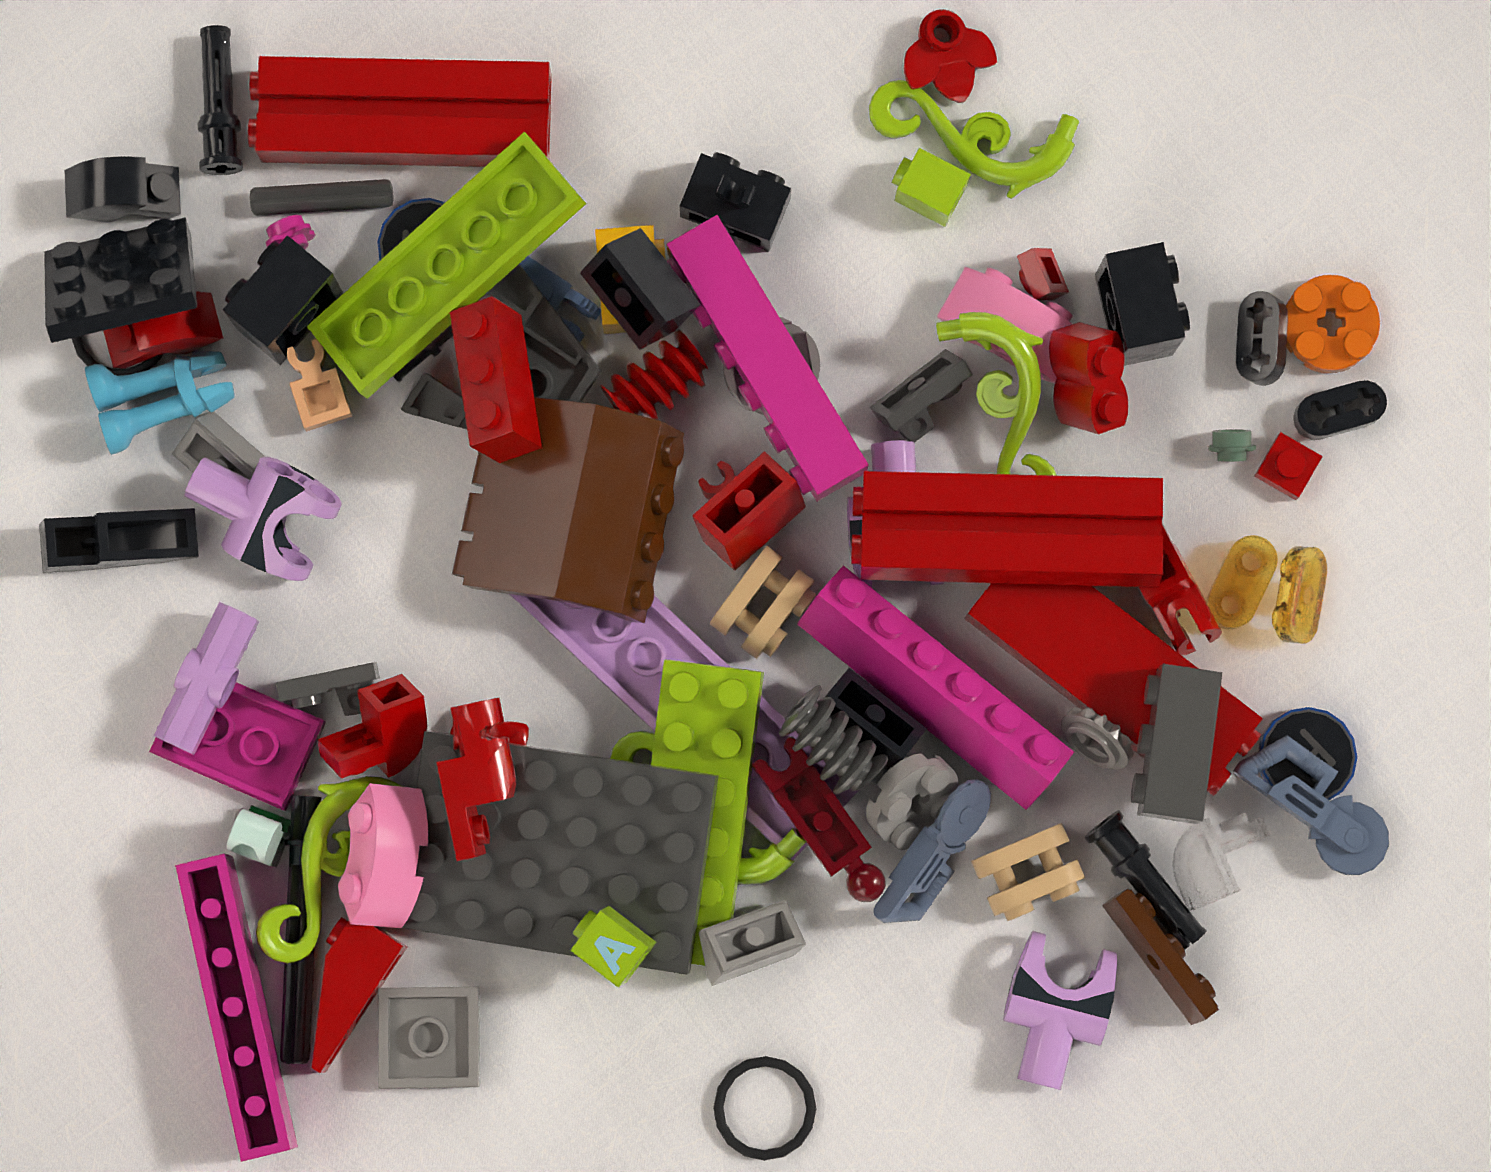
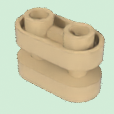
[709,546,817,659]
[971,823,1085,921]

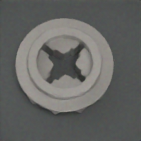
[1061,707,1134,770]

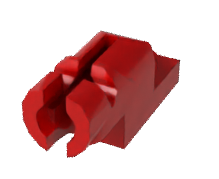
[1139,523,1222,655]
[436,698,517,861]

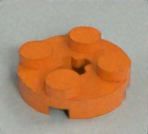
[1285,275,1380,373]

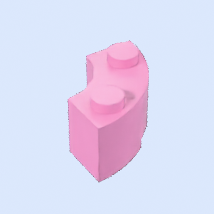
[937,267,1073,384]
[338,783,428,928]

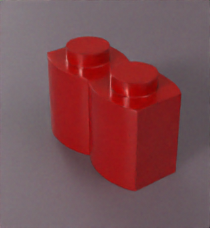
[1049,322,1128,435]

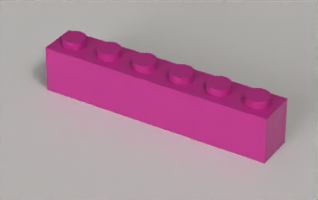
[666,215,869,502]
[797,565,1074,810]
[175,854,298,1162]

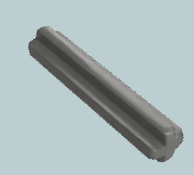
[249,179,394,216]

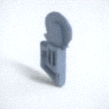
[1233,735,1389,875]
[873,779,991,923]

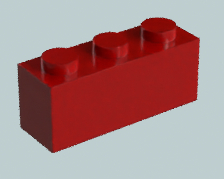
[450,296,542,463]

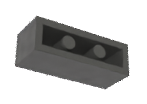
[1131,664,1223,824]

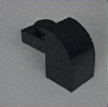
[64,156,181,222]

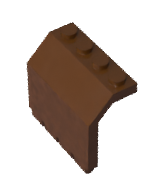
[452,397,685,624]

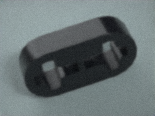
[1236,291,1288,386]
[1293,380,1387,440]

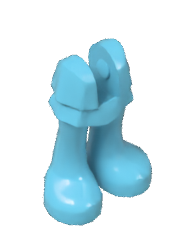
[85,351,235,455]

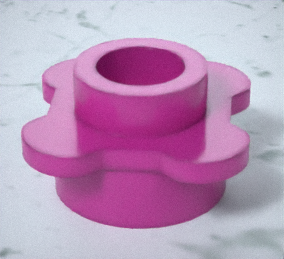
[265,215,316,249]

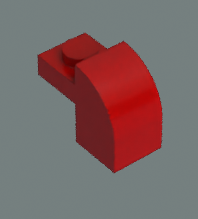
[103,291,224,369]
[318,674,428,779]

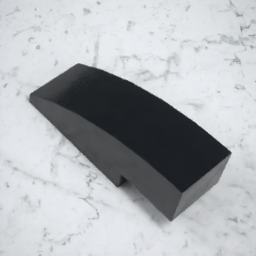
[39,508,199,573]

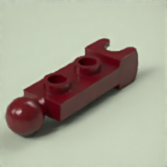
[752,736,886,902]

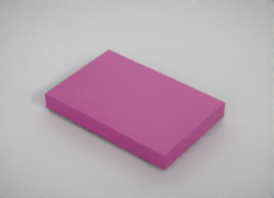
[149,682,326,811]

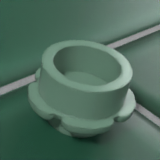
[1208,429,1256,462]

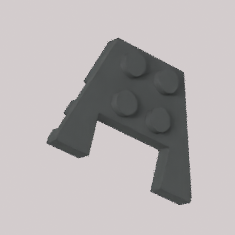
[401,264,602,429]

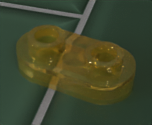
[1206,535,1278,630]
[1272,546,1327,644]

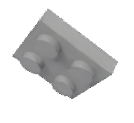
[378,987,480,1089]

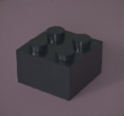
[222,235,343,365]
[1095,242,1190,366]

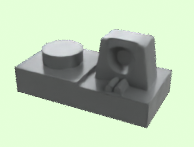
[870,349,973,443]
[275,662,380,716]

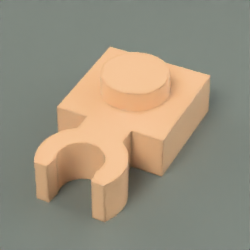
[287,339,353,432]

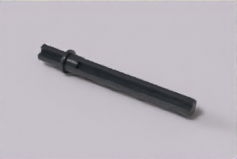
[280,796,321,1064]

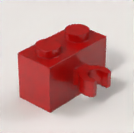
[692,451,806,571]

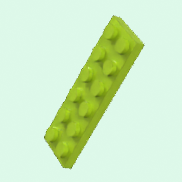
[307,132,587,399]
[651,659,764,966]

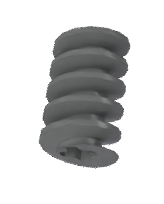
[779,685,888,795]

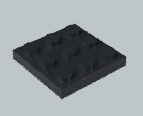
[44,217,197,343]

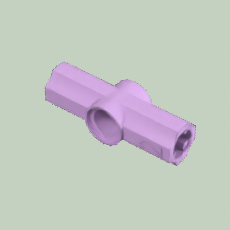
[154,602,259,755]

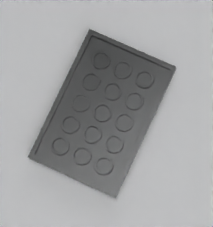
[402,730,719,975]

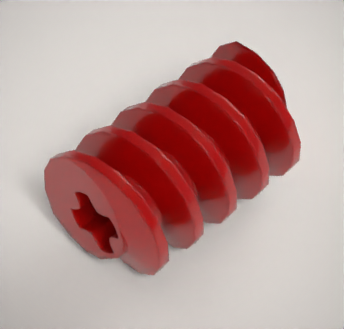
[600,329,708,420]

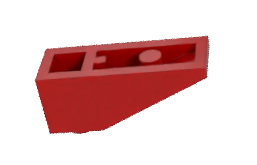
[312,917,408,1073]

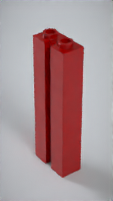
[248,56,552,167]
[851,471,1163,587]
[964,583,1263,796]

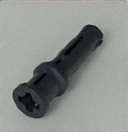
[197,25,243,175]
[1084,810,1207,950]

